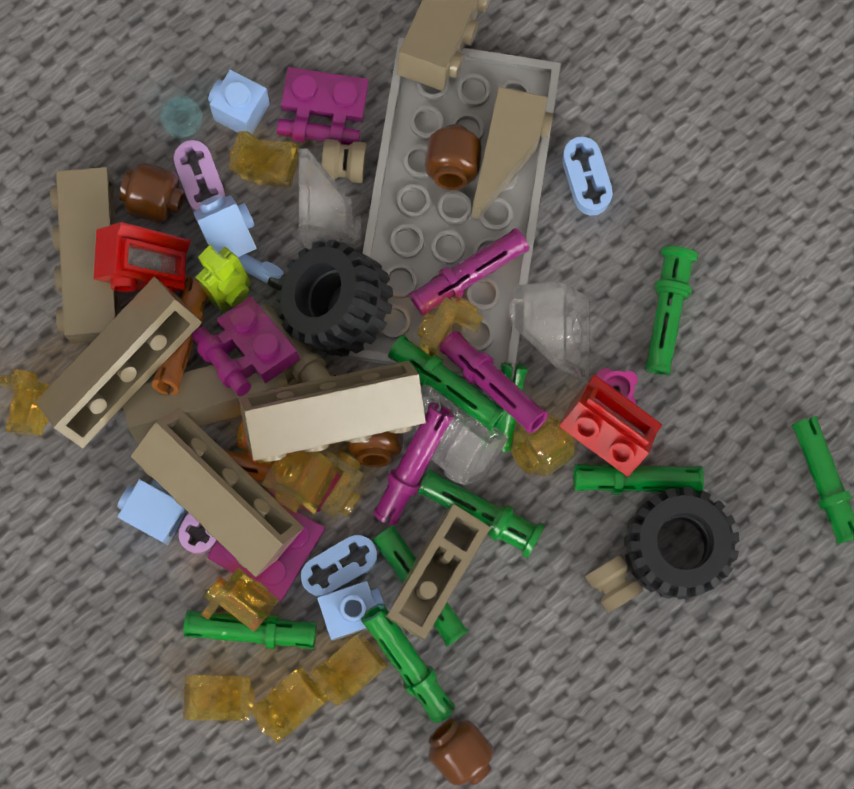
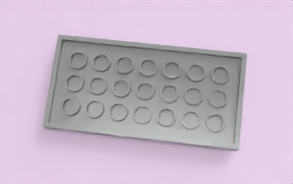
[345,38,561,381]

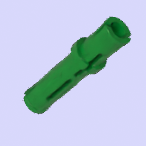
[388,335,506,432]
[791,416,854,545]
[573,464,704,495]
[372,526,469,647]
[361,603,455,723]
[183,610,317,650]

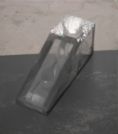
[414,385,508,486]

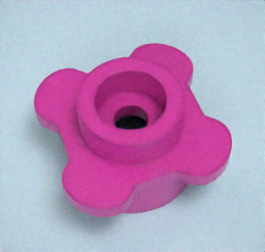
[594,368,638,408]

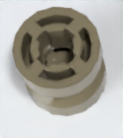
[321,138,367,184]
[585,554,644,614]

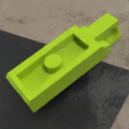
[195,245,252,314]

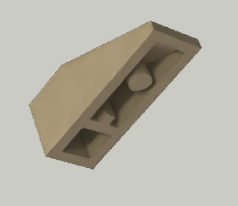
[471,87,553,219]
[386,504,491,640]

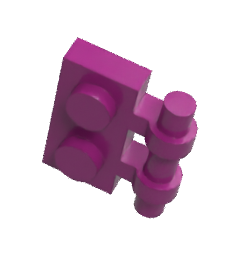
[277,67,369,145]
[192,296,301,396]

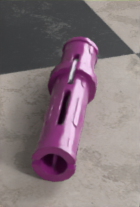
[408,228,530,316]
[439,331,548,433]
[373,402,455,525]

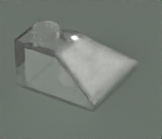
[299,148,361,250]
[509,281,590,382]

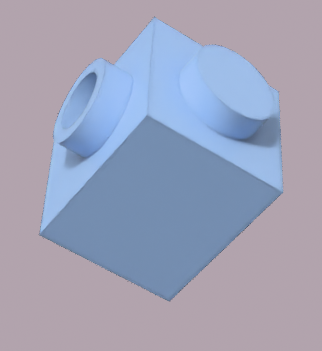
[208,70,270,139]
[193,194,257,257]
[117,479,188,546]
[317,581,384,641]

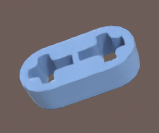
[562,136,613,215]
[301,535,377,597]

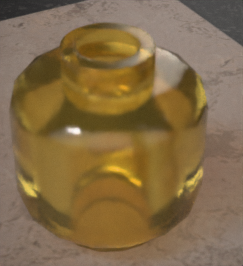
[511,414,575,477]

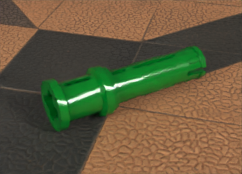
[644,246,699,376]
[418,469,546,559]

